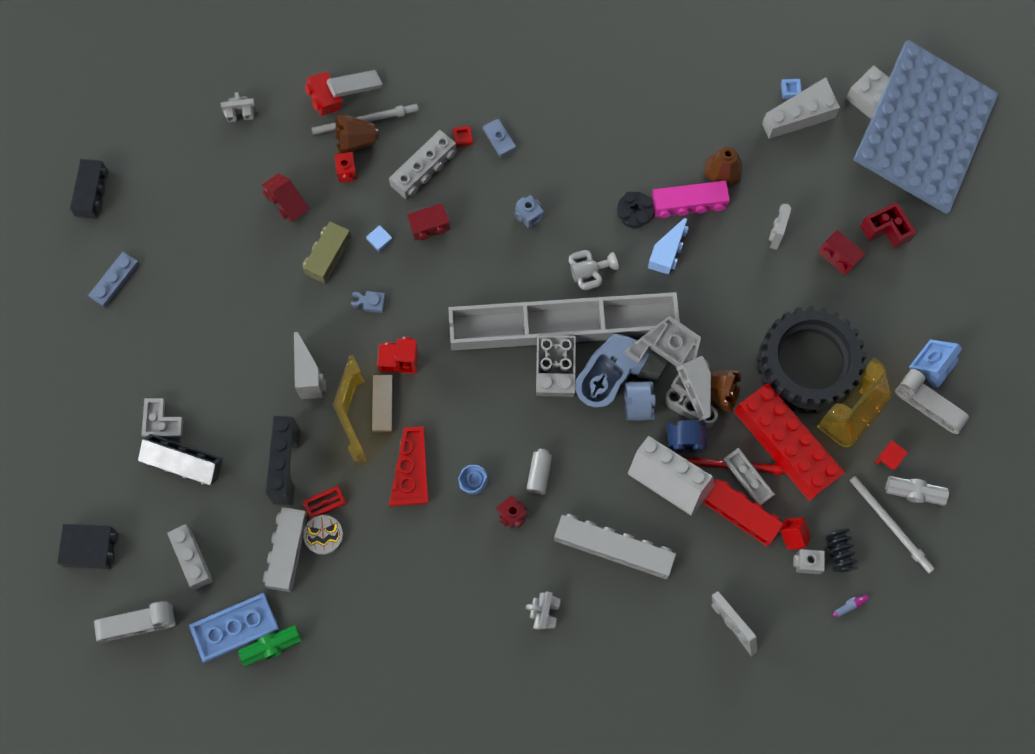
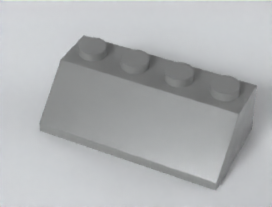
[628,436,715,516]

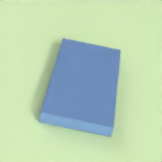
[189,592,280,663]

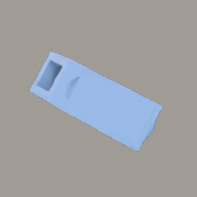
[648,218,689,275]

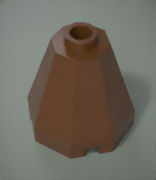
[335,114,379,154]
[704,146,743,189]
[710,370,741,412]

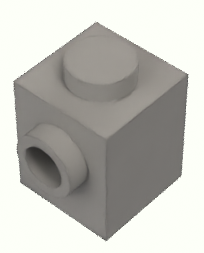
[793,549,824,574]

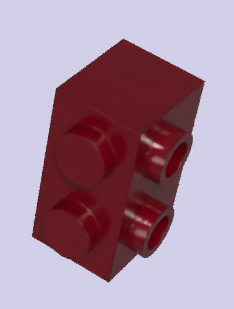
[407,203,450,241]
[817,230,865,276]

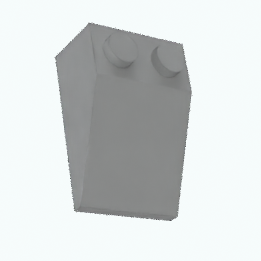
[294,332,327,399]

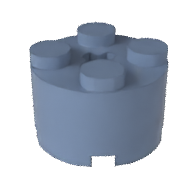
[624,381,655,421]

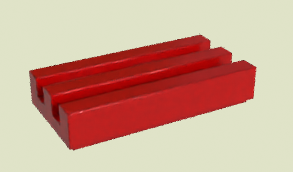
[302,485,347,520]

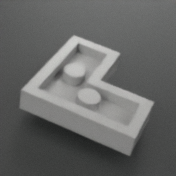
[141,398,183,438]

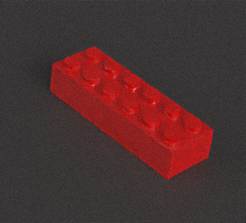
[734,383,845,502]

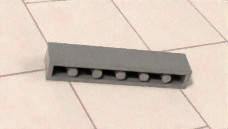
[554,514,676,580]

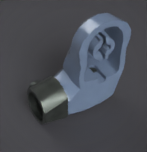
[575,334,669,408]

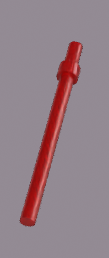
[681,456,786,475]

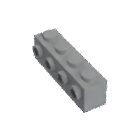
[389,130,456,199]

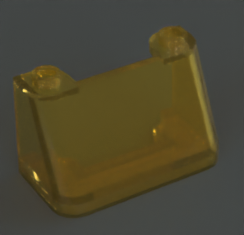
[817,357,892,447]

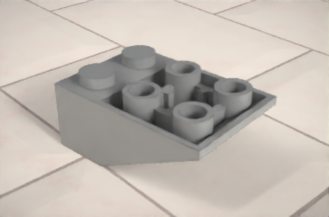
[536,335,576,397]

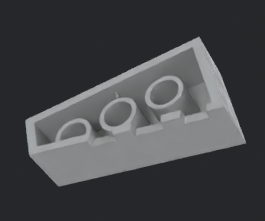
[762,77,840,139]

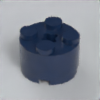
[667,420,707,453]

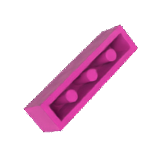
[651,181,730,218]

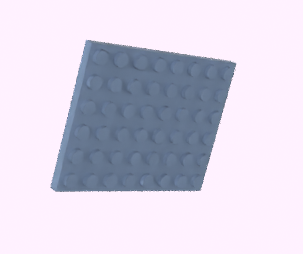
[853,40,998,214]

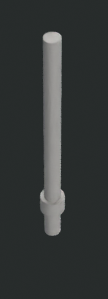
[312,104,419,135]
[850,476,935,574]

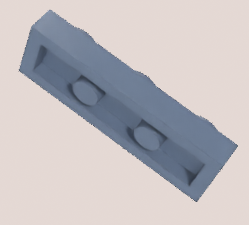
[88,252,139,307]

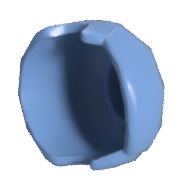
[458,465,488,494]

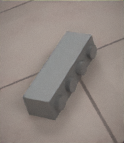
[263,507,308,593]

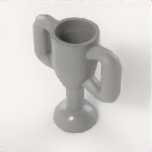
[568,250,619,290]

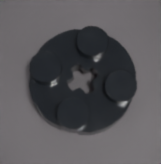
[617,191,654,228]

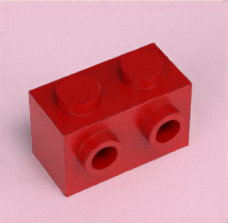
[305,71,343,116]

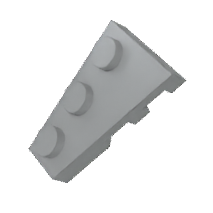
[711,591,758,656]

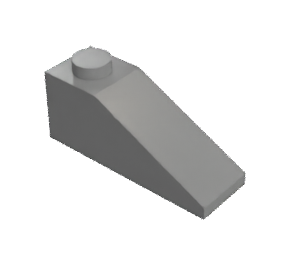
[676,356,711,421]

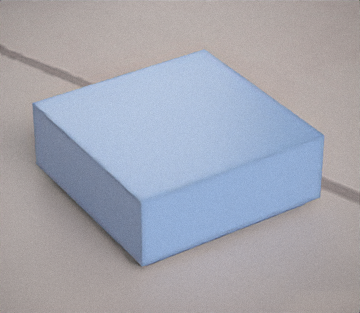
[366,225,393,252]

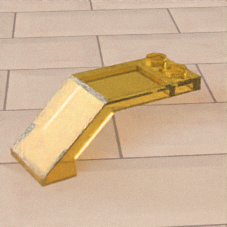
[333,355,368,466]

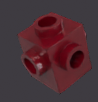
[496,495,527,529]

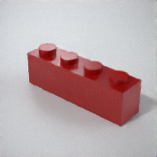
[702,479,783,547]

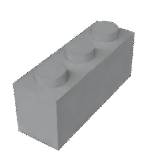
[167,524,213,590]

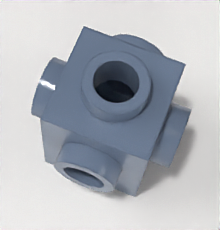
[515,195,544,229]

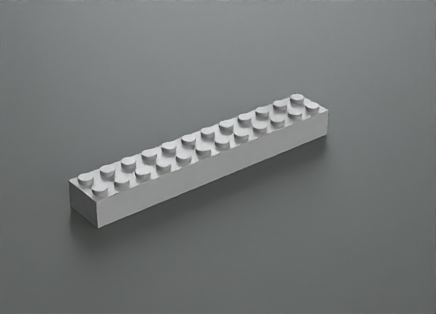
[448,292,680,351]

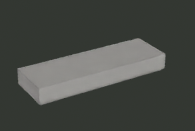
[327,70,383,97]
[372,375,393,432]
[723,447,775,505]

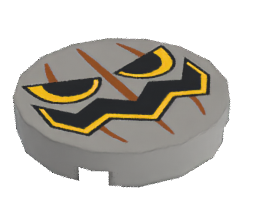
[303,515,344,555]

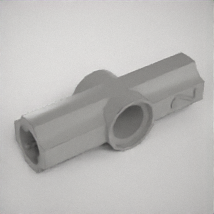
[885,476,949,506]

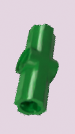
[238,625,302,667]

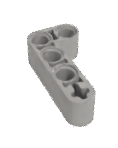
[895,369,969,434]
[94,601,175,642]

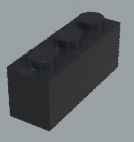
[70,159,108,219]

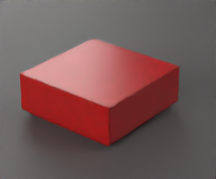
[453,126,473,147]

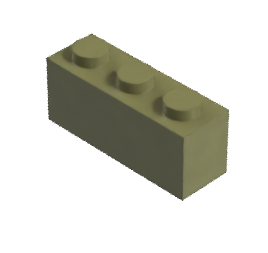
[303,221,351,284]

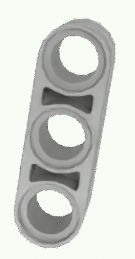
[665,387,718,428]

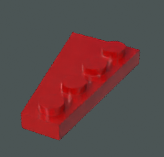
[389,426,429,507]

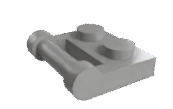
[769,204,791,250]

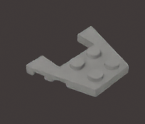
[623,315,701,396]

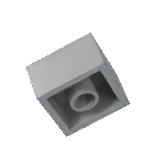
[846,65,889,119]

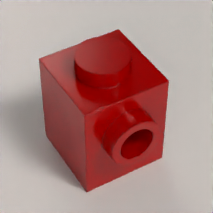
[334,152,357,183]

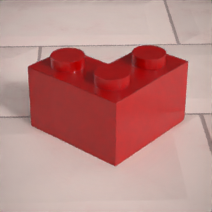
[377,337,419,374]

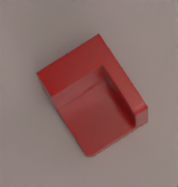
[874,441,908,470]
[780,517,811,550]

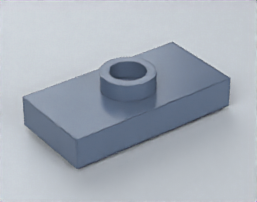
[483,119,516,157]

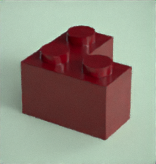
[261,173,310,222]
[860,202,916,249]

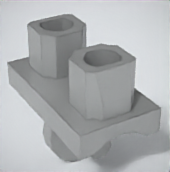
[221,92,257,122]
[525,591,560,630]

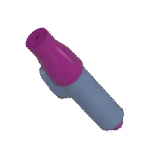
[833,595,869,617]

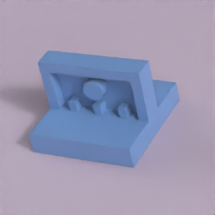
[909,339,962,388]

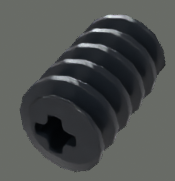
[826,528,859,572]

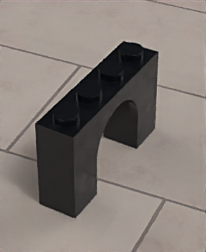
[266,416,300,505]

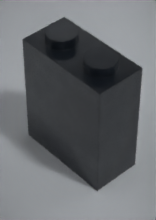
[57,524,118,569]

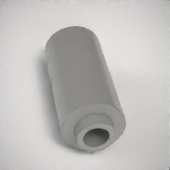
[526,449,552,495]

